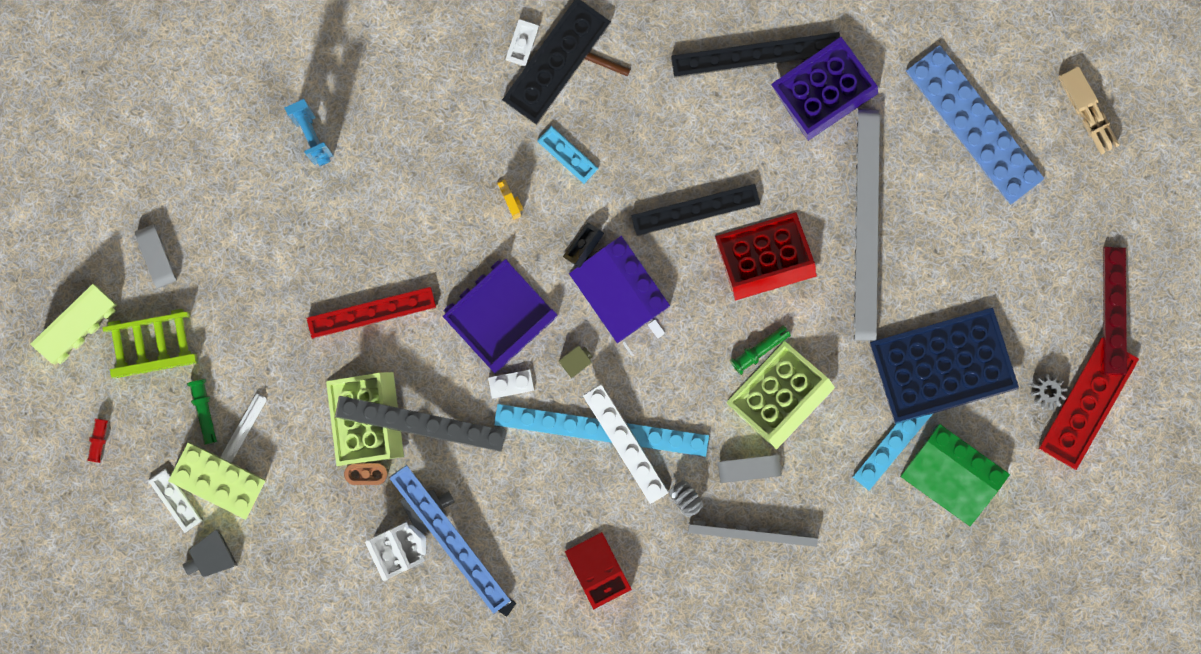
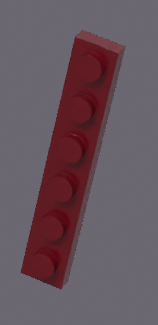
[1103,247,1127,375]

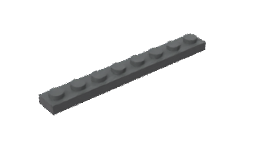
[335,396,506,452]

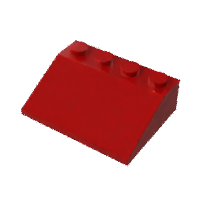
[715,212,817,301]

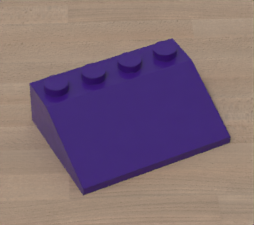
[771,37,878,141]
[569,235,670,344]

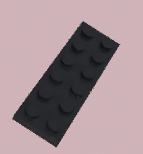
[502,0,611,125]

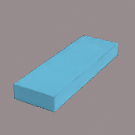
[537,125,599,184]

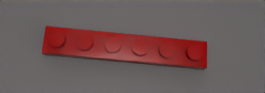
[306,287,436,339]

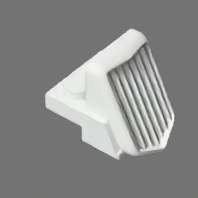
[365,522,426,581]

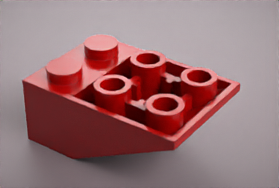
[564,532,632,610]

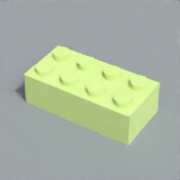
[168,442,266,520]

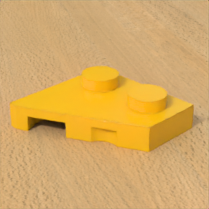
[497,179,523,220]

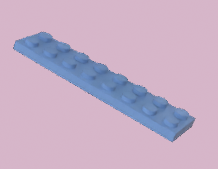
[906,45,1045,205]

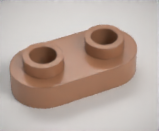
[344,463,388,485]

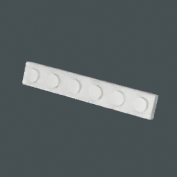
[583,383,669,504]

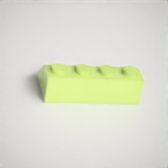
[31,284,117,365]

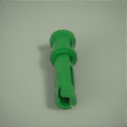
[730,325,791,375]
[187,379,218,445]

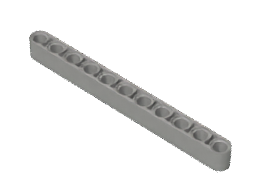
[854,109,880,341]

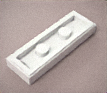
[148,468,203,533]

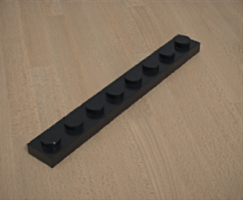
[671,32,840,78]

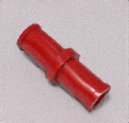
[87,418,108,463]

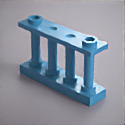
[285,99,333,166]

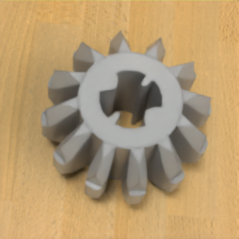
[1030,373,1068,410]
[669,480,703,517]

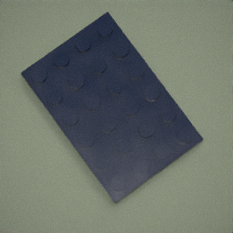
[870,307,1019,424]

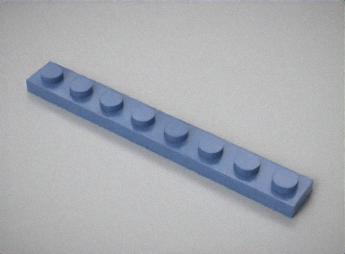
[389,464,511,614]

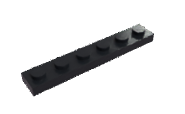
[631,184,760,237]

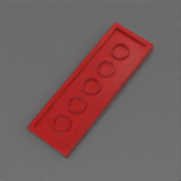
[1038,338,1139,470]

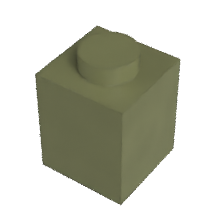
[559,346,593,379]

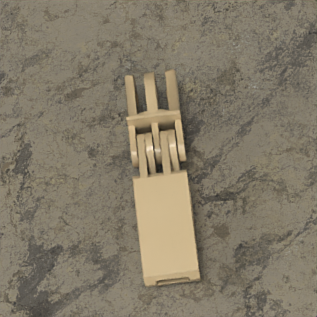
[1058,66,1120,155]

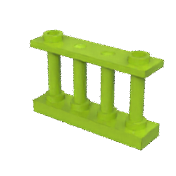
[102,309,198,379]

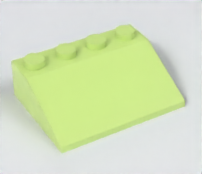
[726,341,835,450]
[326,372,404,466]

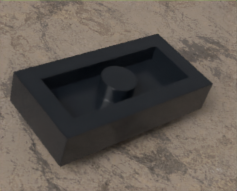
[563,222,604,268]

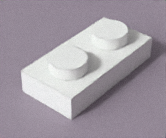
[506,19,539,67]
[488,370,534,399]

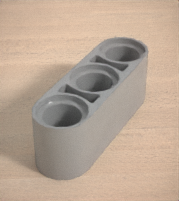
[135,224,177,289]
[718,455,782,483]

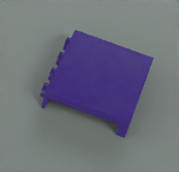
[442,259,558,374]

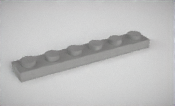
[688,521,818,547]

